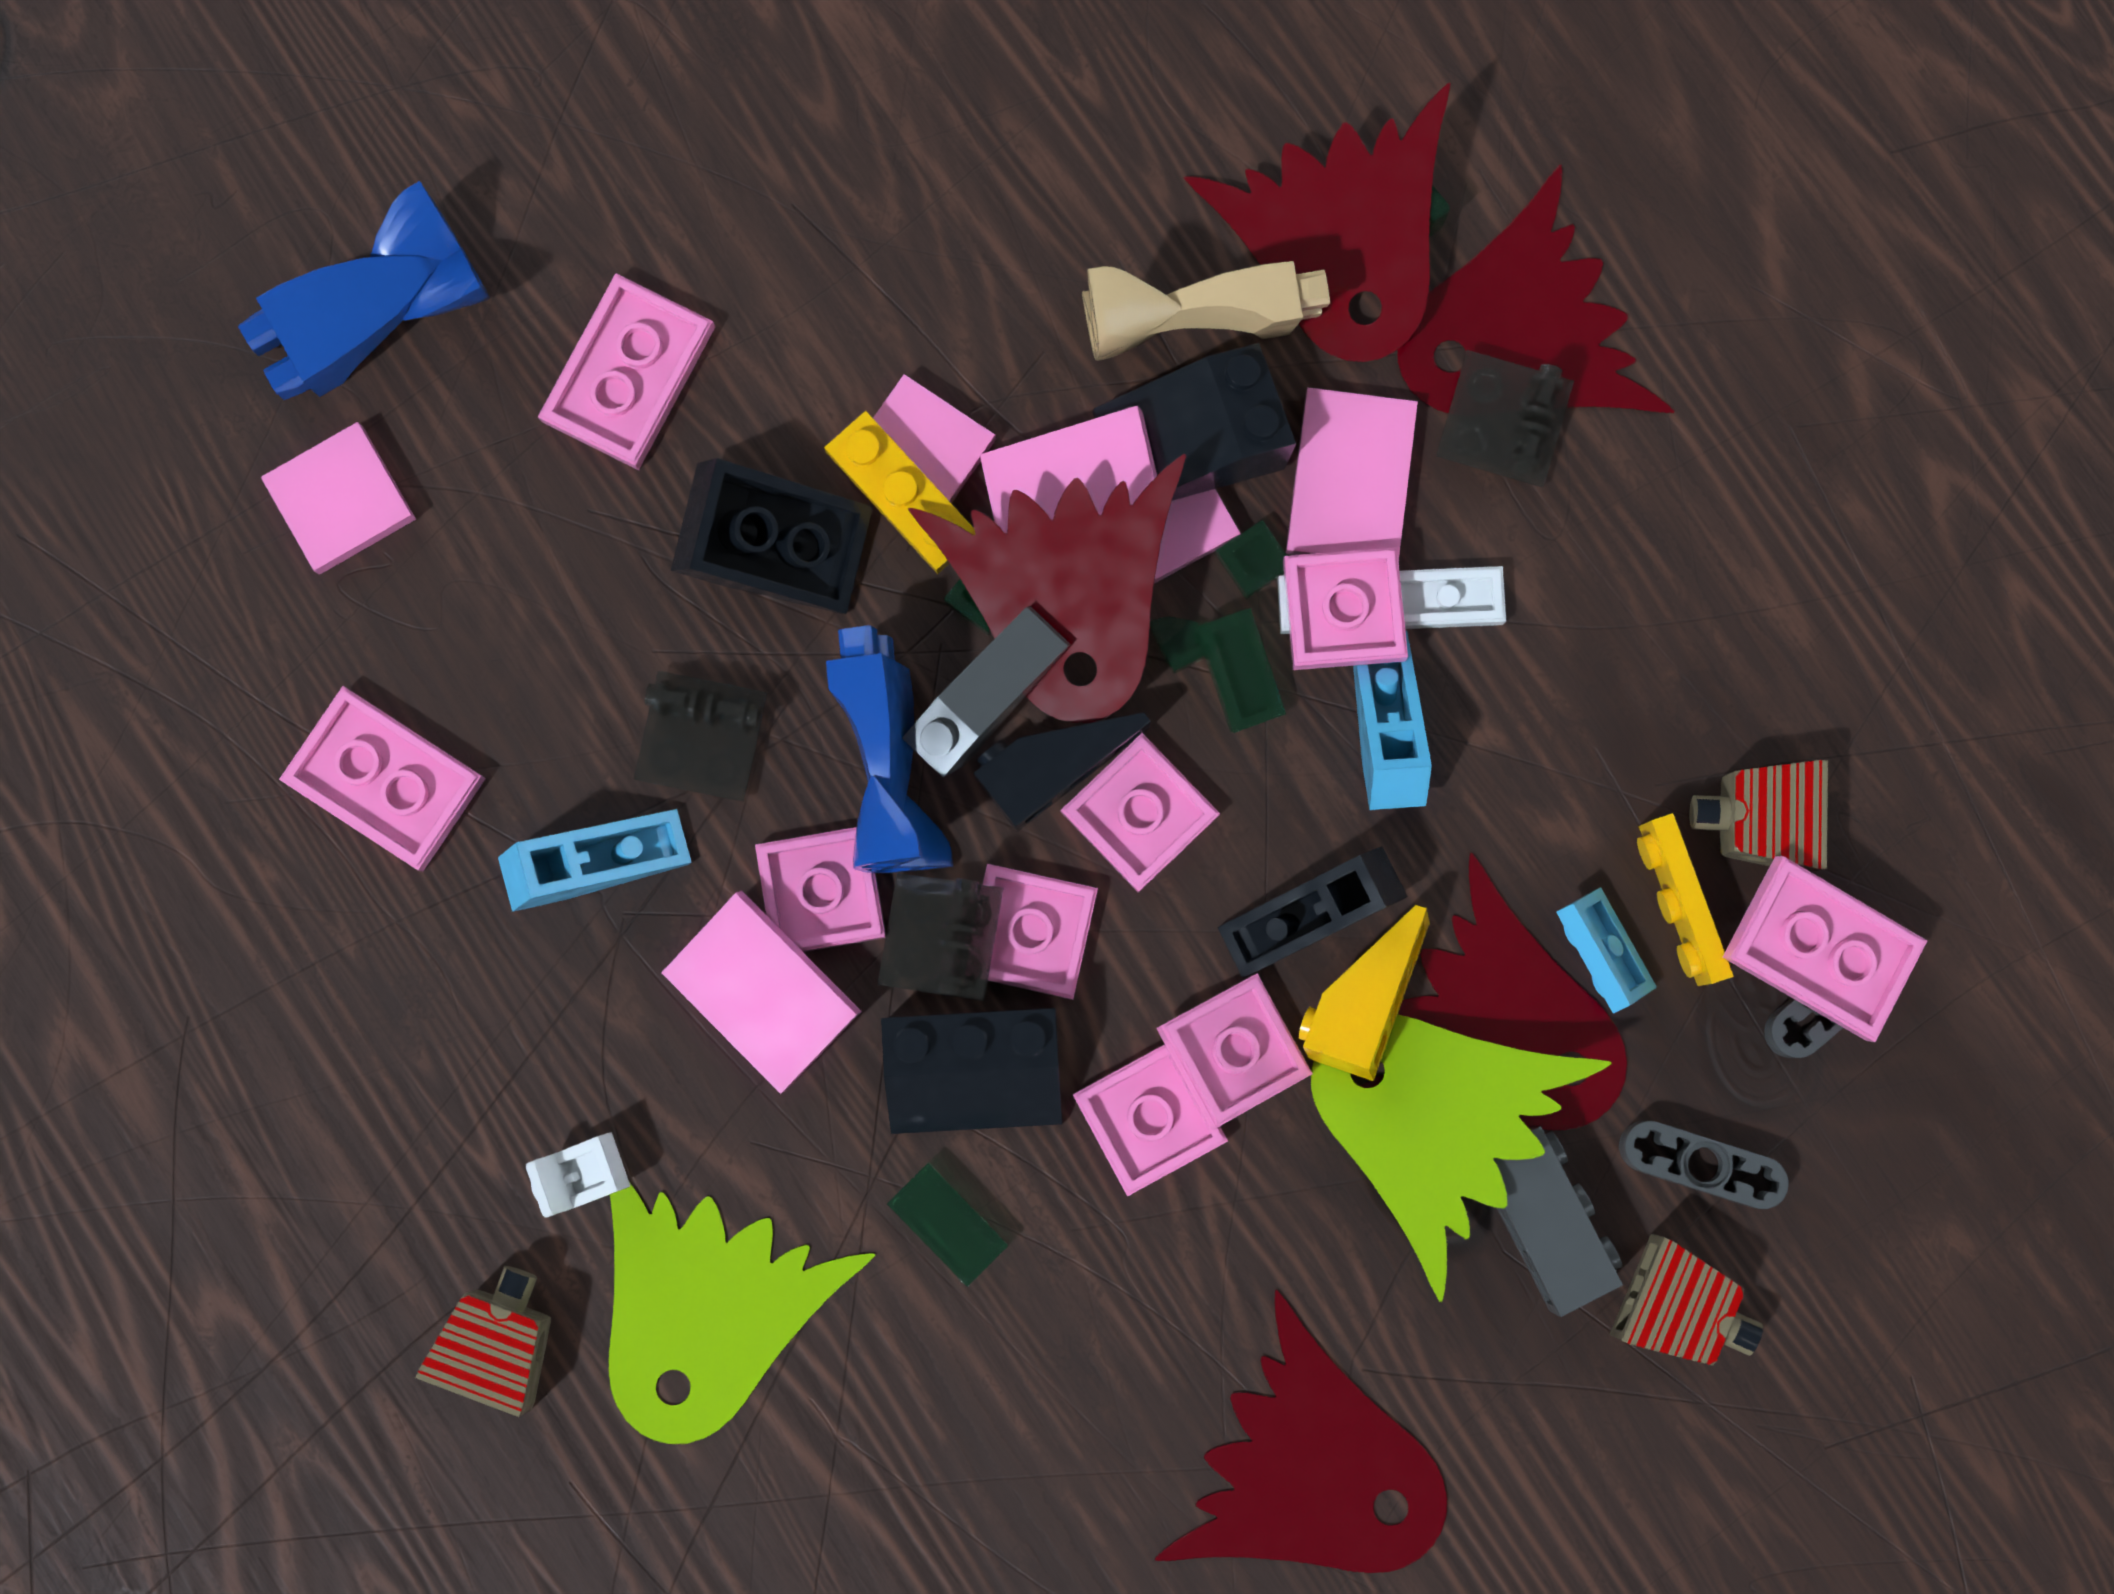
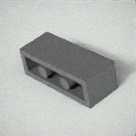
[1493,1125,1623,1317]

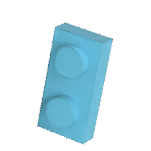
[1556,887,1657,1013]

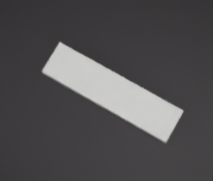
[1277,566,1506,634]

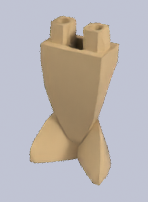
[1082,261,1330,361]

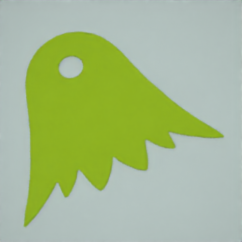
[1311,1015,1611,1302]
[609,1182,875,1444]

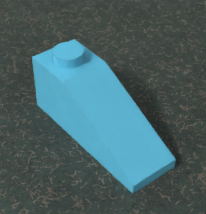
[1353,631,1432,810]
[498,809,692,912]

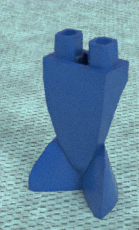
[238,181,490,400]
[826,625,953,873]

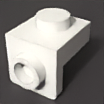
[526,1132,631,1218]

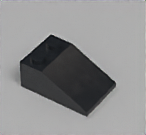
[1093,343,1296,501]
[670,458,873,614]

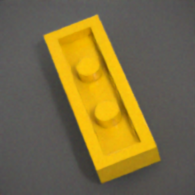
[824,411,975,574]
[1637,813,1734,986]

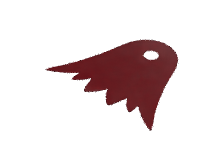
[1184,83,1451,362]
[1397,164,1674,416]
[908,454,1186,723]
[1360,853,1627,1130]
[1155,1290,1447,1573]

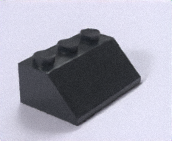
[881,1008,1062,1134]

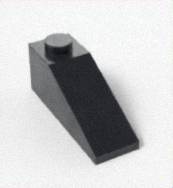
[974,712,1151,832]
[1217,846,1408,978]

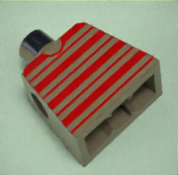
[1689,760,1828,873]
[1609,1234,1763,1365]
[416,1266,551,1417]

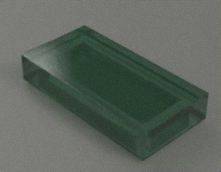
[1194,608,1286,733]
[887,1163,1009,1287]

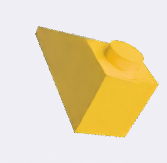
[1299,905,1430,1081]

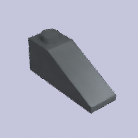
[902,606,1071,777]

